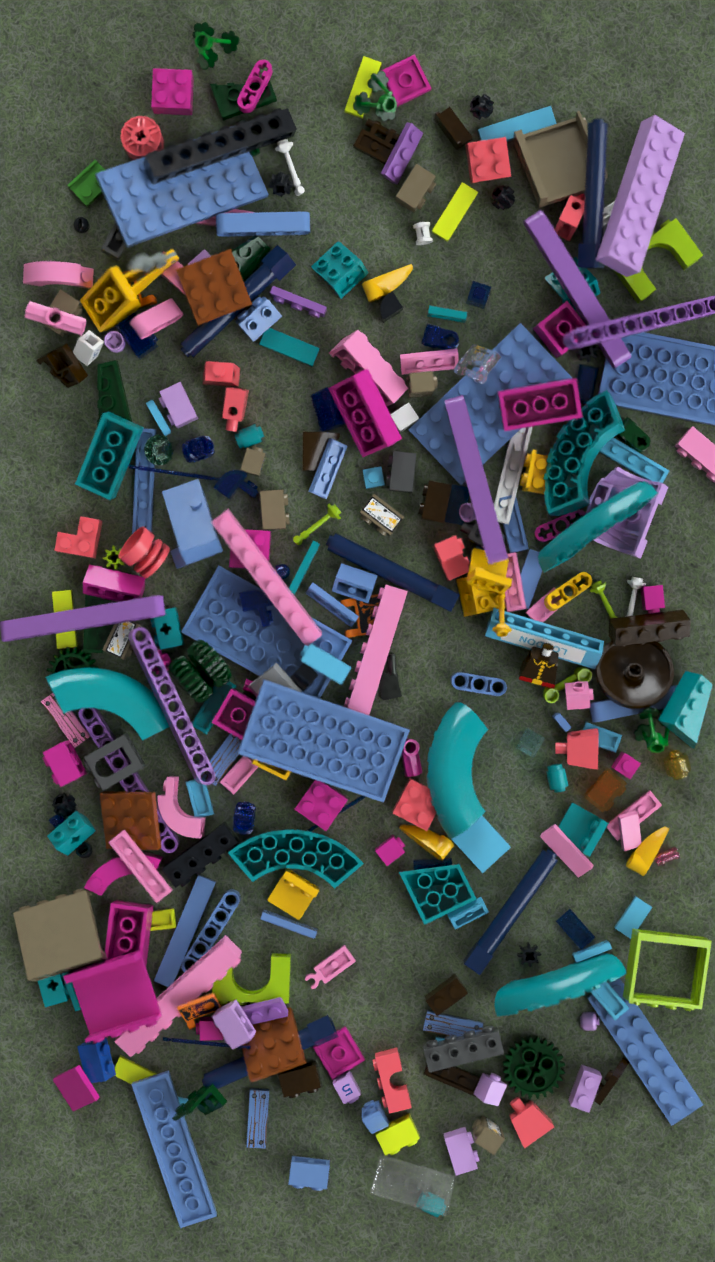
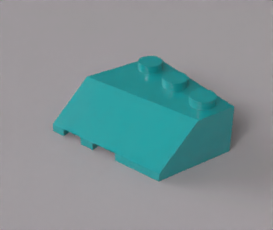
[658,671,713,749]
[399,864,477,925]

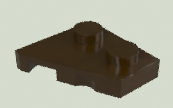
[594,1057,629,1105]

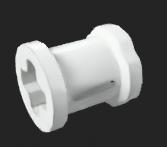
[413,222,433,245]

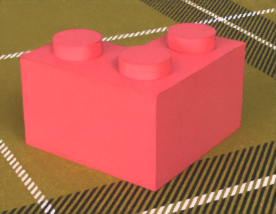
[54,516,103,559]
[433,535,470,581]

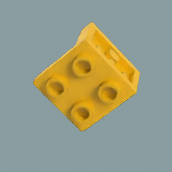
[520,450,548,495]
[467,548,512,594]
[456,577,506,617]
[268,869,320,920]

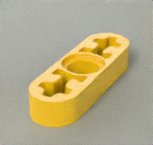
[544,572,592,611]

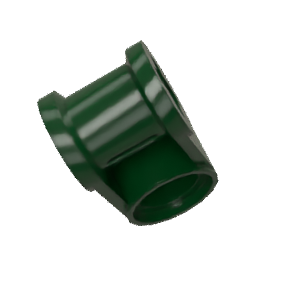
[616,417,651,453]

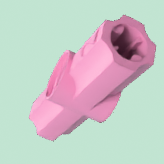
[25,302,87,336]

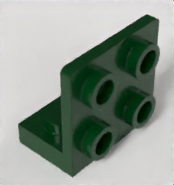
[172,1084,228,1121]

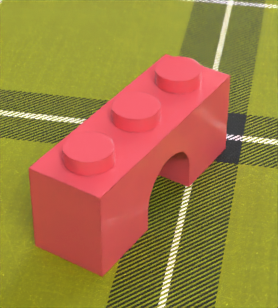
[372,1048,412,1114]

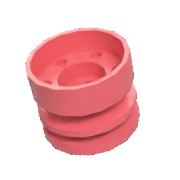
[121,116,165,161]
[118,526,170,578]

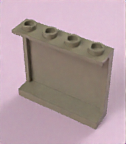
[513,111,608,208]
[13,889,107,982]

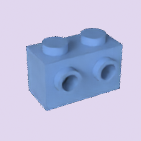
[235,296,282,342]
[332,563,378,603]
[288,1156,330,1191]

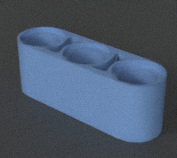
[451,672,507,696]

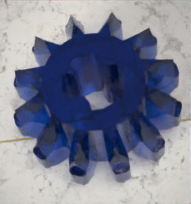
[182,436,215,463]
[233,802,256,835]

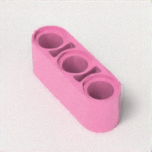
[130,298,184,339]

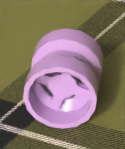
[104,331,126,353]
[459,503,477,522]

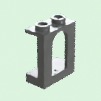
[84,733,146,791]

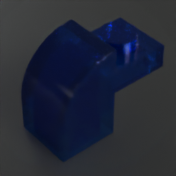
[214,470,259,500]
[239,590,274,627]

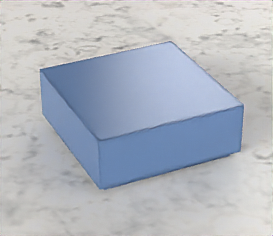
[552,713,571,732]

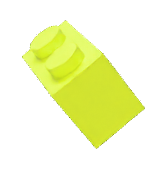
[375,1113,420,1156]

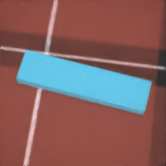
[478,106,557,142]
[599,437,669,483]

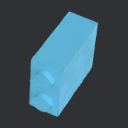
[300,643,351,684]
[451,816,511,873]

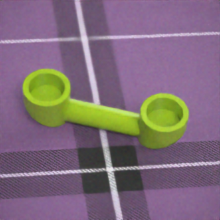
[543,666,592,703]

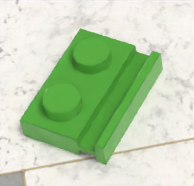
[67,159,105,207]

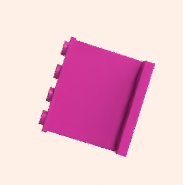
[63,950,162,1043]

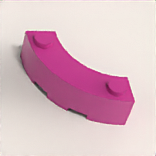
[84,852,163,896]

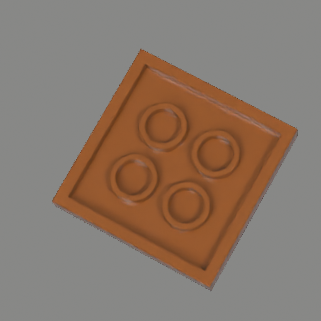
[176,249,252,325]
[100,791,161,850]
[241,1007,306,1082]

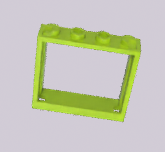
[623,929,712,1011]

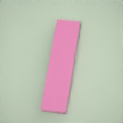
[108,830,173,903]

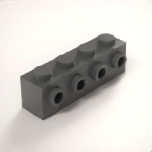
[423,1026,504,1073]

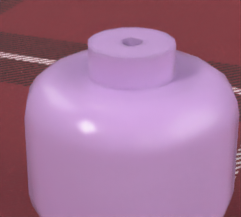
[580,1012,600,1031]

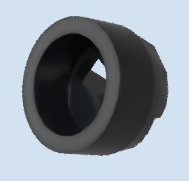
[73,217,90,233]
[76,842,93,858]

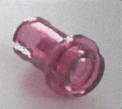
[655,847,680,866]

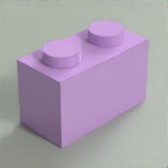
[159,382,198,428]
[212,1000,256,1049]
[568,1064,602,1113]
[443,1127,480,1175]

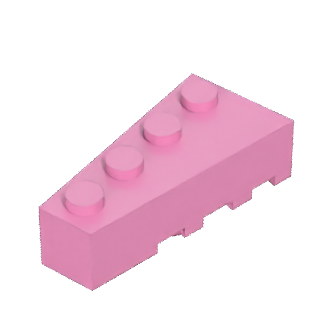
[329,330,408,407]

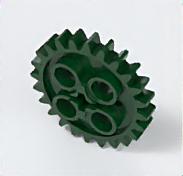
[503,1035,565,1099]

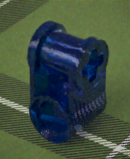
[421,324,459,350]

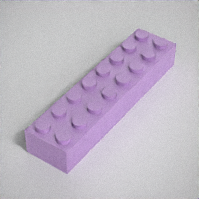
[596,115,685,277]

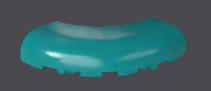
[544,390,625,516]
[538,482,658,573]
[46,668,169,740]
[427,702,488,838]
[228,829,364,889]
[494,953,627,1017]

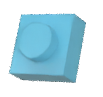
[363,466,385,489]

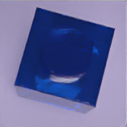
[466,281,491,309]

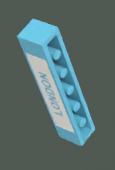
[485,608,604,669]

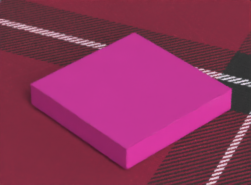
[381,54,431,107]
[313,1026,365,1080]
[52,1065,100,1111]

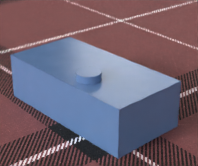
[162,479,223,564]

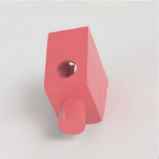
[554,193,585,241]
[202,361,240,387]
[222,387,249,432]
[555,728,599,769]
[509,1097,554,1148]

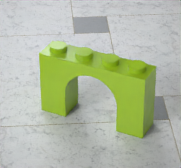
[613,218,703,304]
[212,953,291,1005]

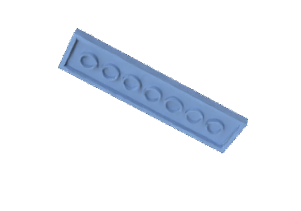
[587,978,703,1126]
[131,1070,217,1228]

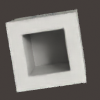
[73,330,104,366]
[390,402,419,433]

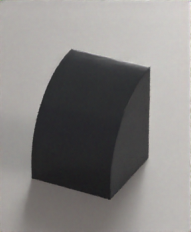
[380,291,403,323]
[290,663,318,691]

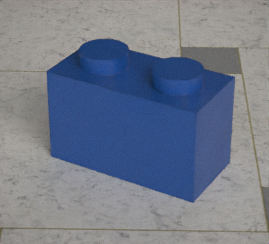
[77,1038,116,1083]

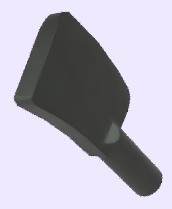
[380,654,402,700]

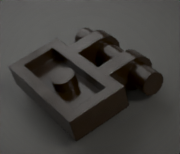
[353,118,400,165]

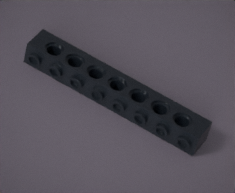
[144,108,297,185]

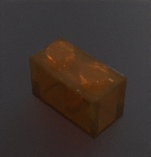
[583,767,627,813]

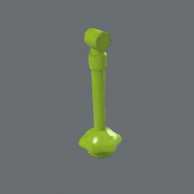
[293,503,342,545]
[590,580,618,618]

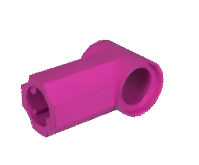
[401,738,423,777]

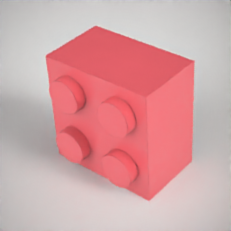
[465,137,511,183]
[392,778,436,831]

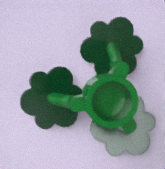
[193,22,240,70]
[353,71,397,121]
[633,707,669,753]

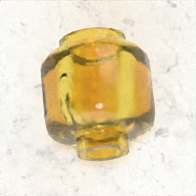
[663,750,691,780]

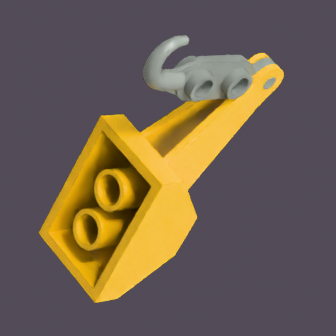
[79,250,179,333]

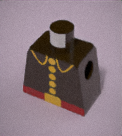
[519,643,559,689]

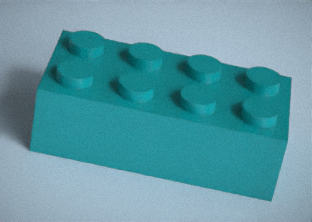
[75,412,144,500]

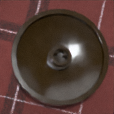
[596,641,674,709]

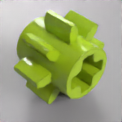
[103,545,125,570]

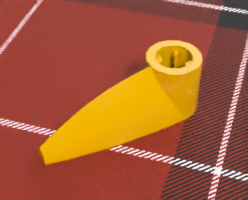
[362,264,413,302]
[399,824,454,861]
[626,826,669,876]

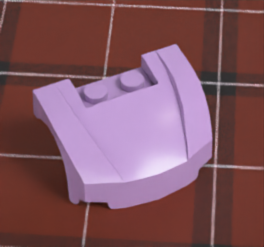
[586,467,668,559]

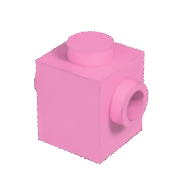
[565,681,594,710]

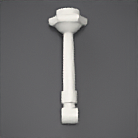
[275,139,305,196]
[627,577,646,616]

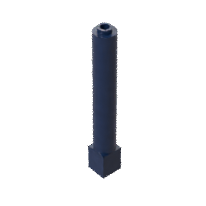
[578,119,608,269]
[180,245,296,358]
[326,533,459,612]
[463,849,559,975]
[202,1015,339,1089]

